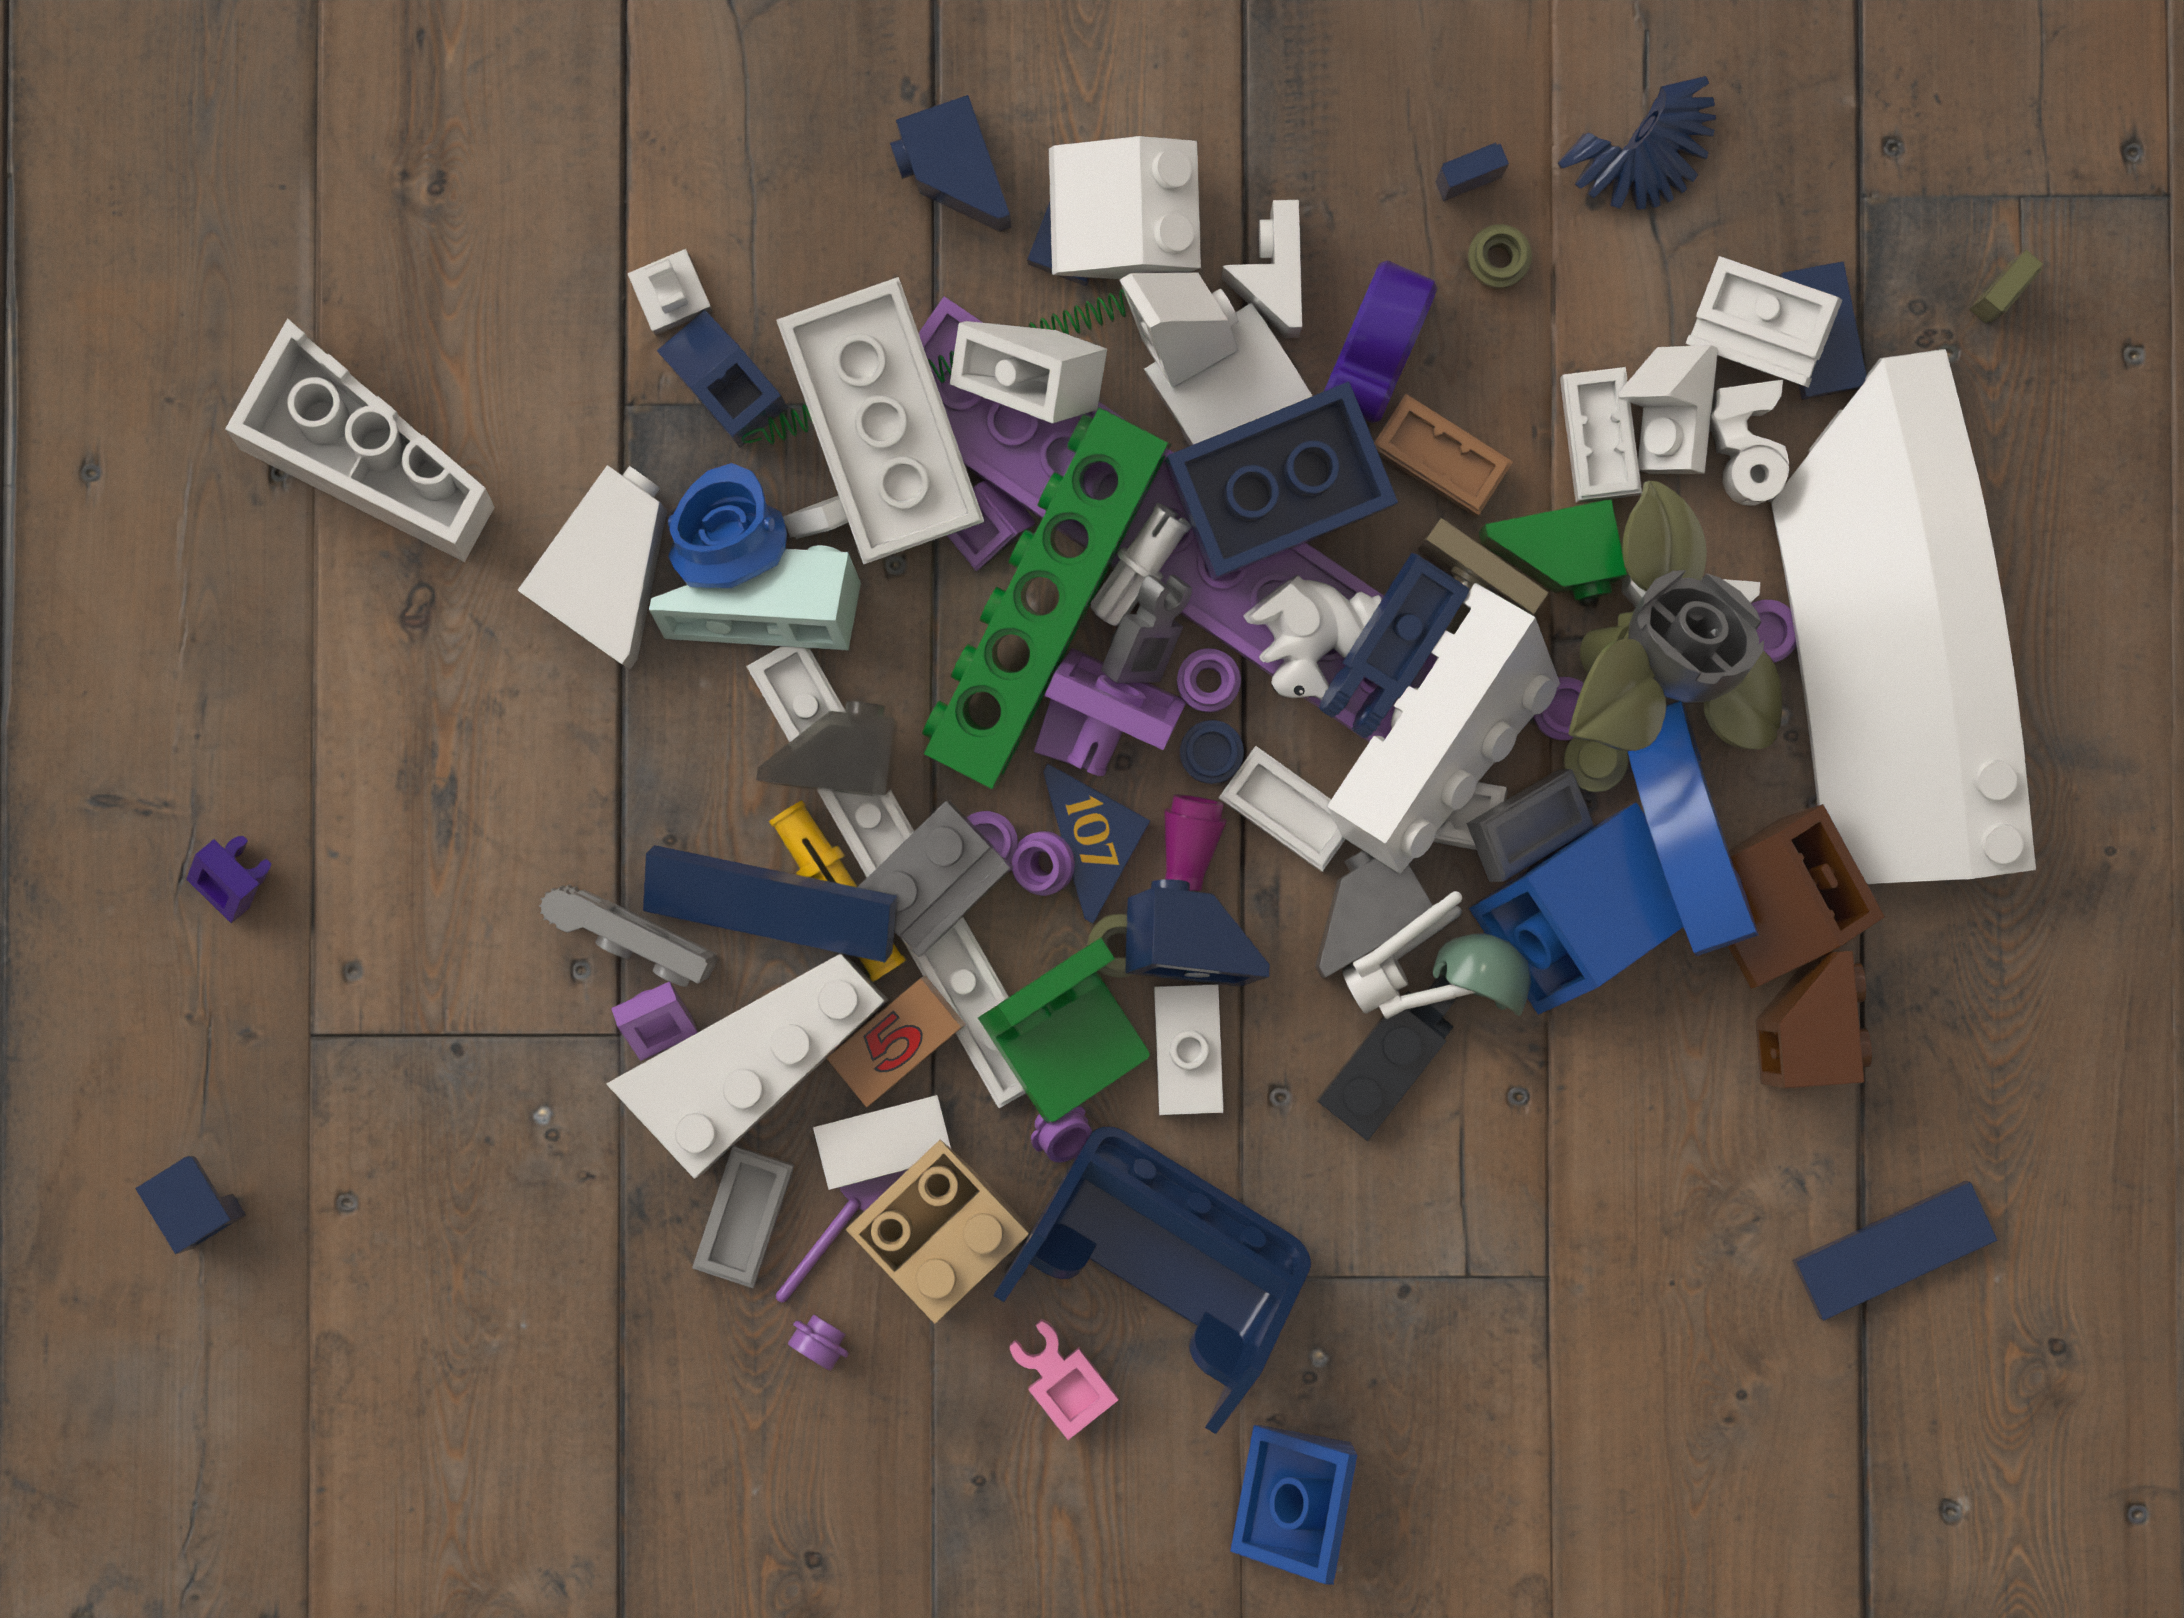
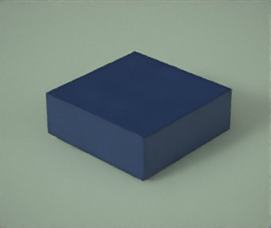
[1435,142,1509,201]

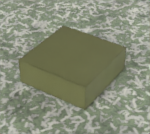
[1969,250,2043,323]

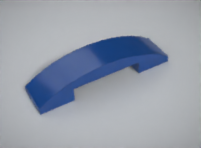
[1628,701,1759,956]

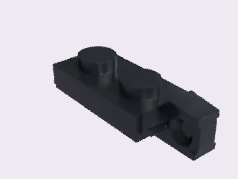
[1316,975,1458,1141]

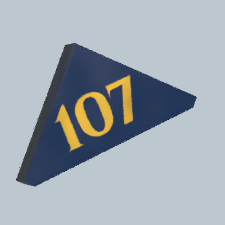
[1043,763,1150,924]

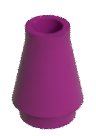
[1164,794,1227,891]

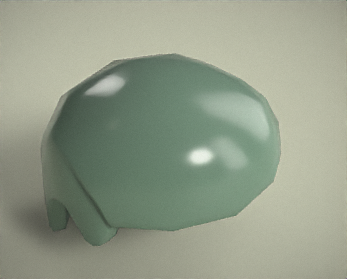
[1433,934,1531,1016]

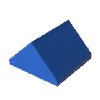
[1230,1425,1357,1585]

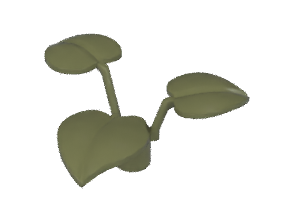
[1568,481,1782,751]

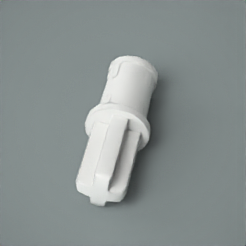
[1091,503,1191,626]

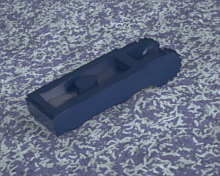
[1319,553,1470,738]

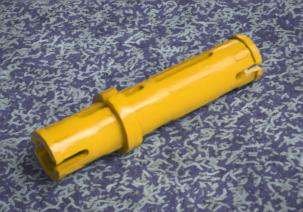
[769,800,906,982]

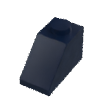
[890,95,1011,232]
[1125,879,1270,987]

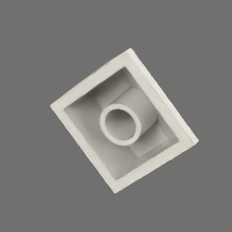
[1049,136,1201,279]

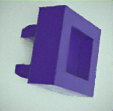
[186,836,271,923]

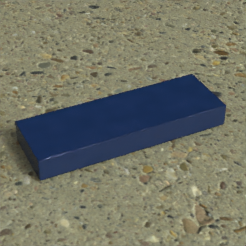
[1792,1181,1998,1321]

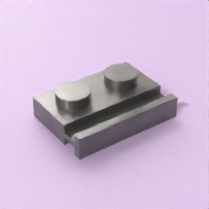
[858,800,1014,957]

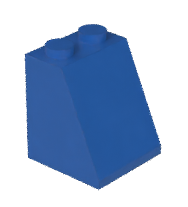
[1469,802,1684,1015]

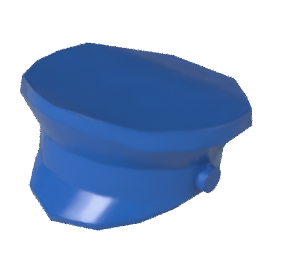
[668,463,787,588]

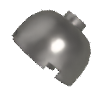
[1628,570,1764,703]

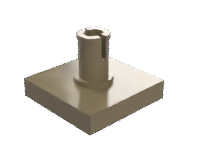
[1418,518,1549,635]

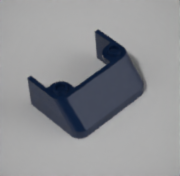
[993,1127,1311,1434]

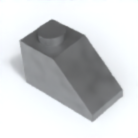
[1315,851,1433,978]

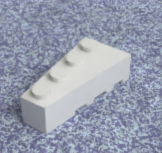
[606,954,888,1179]

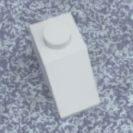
[1120,273,1239,388]
[950,321,1107,423]

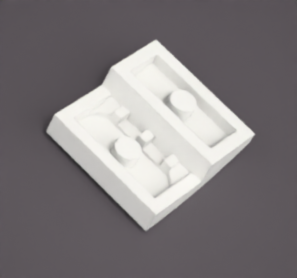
[1144,303,1312,446]

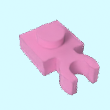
[1010,1319,1119,1440]

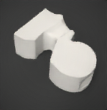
[1709,380,1789,506]

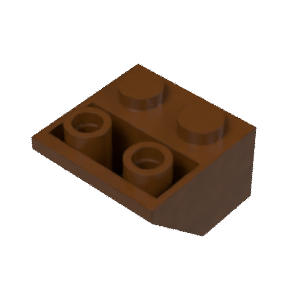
[1728,804,1885,989]
[1755,951,1872,1088]

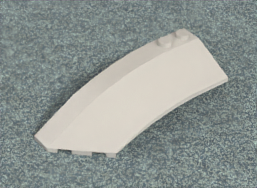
[1768,349,2036,884]

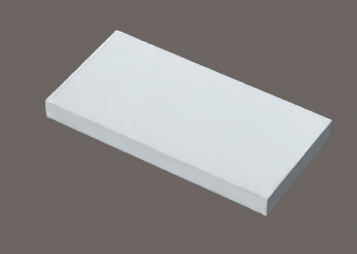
[776,277,984,564]

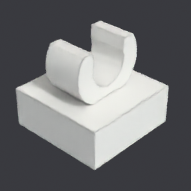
[627,249,713,336]

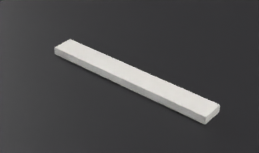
[746,646,1026,1108]

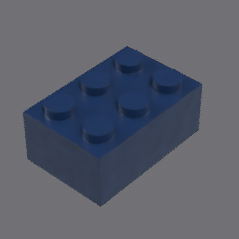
[1164,382,1398,581]

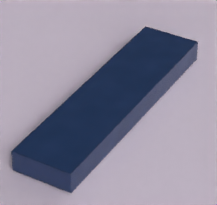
[643,845,897,962]

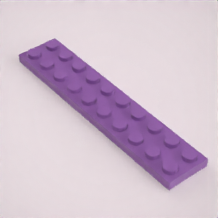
[918,296,1438,742]

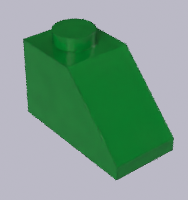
[1479,499,1627,601]

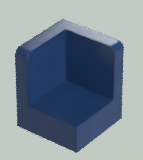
[135,1156,246,1254]

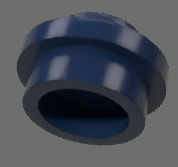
[1180,720,1244,784]

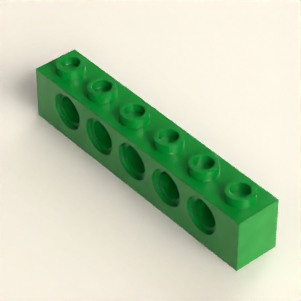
[922,408,1172,789]

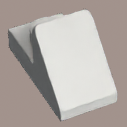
[1222,200,1302,338]
[1618,345,1718,474]

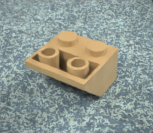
[846,1139,1031,1324]

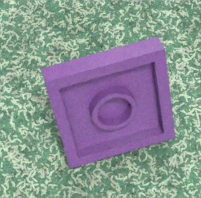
[1045,648,1186,776]

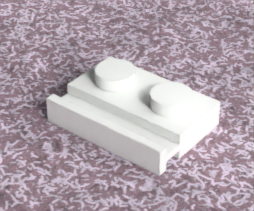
[1685,256,1842,387]

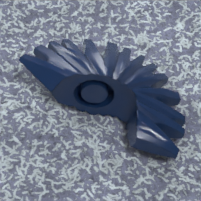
[1557,76,1716,210]

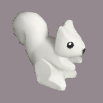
[1243,575,1383,700]

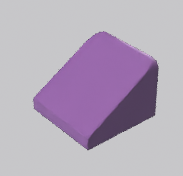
[947,480,1035,571]

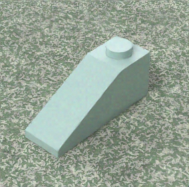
[649,545,861,650]

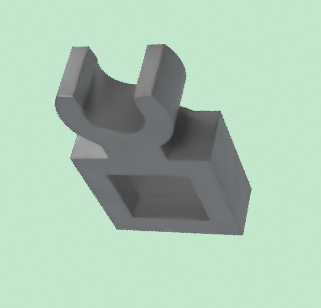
[1101,575,1192,683]

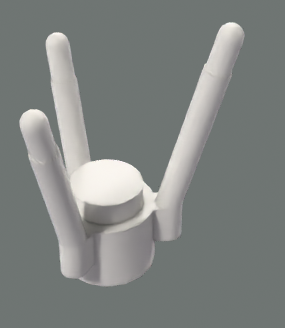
[1342,891,1475,1019]

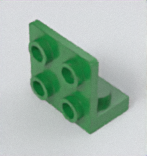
[978,938,1150,1123]

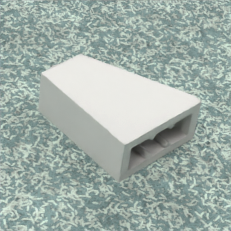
[518,465,667,669]

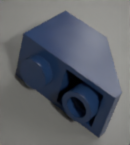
[657,310,788,448]

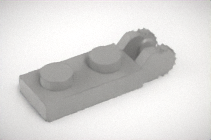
[539,884,719,987]

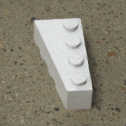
[225,318,495,562]
[1327,583,1560,874]

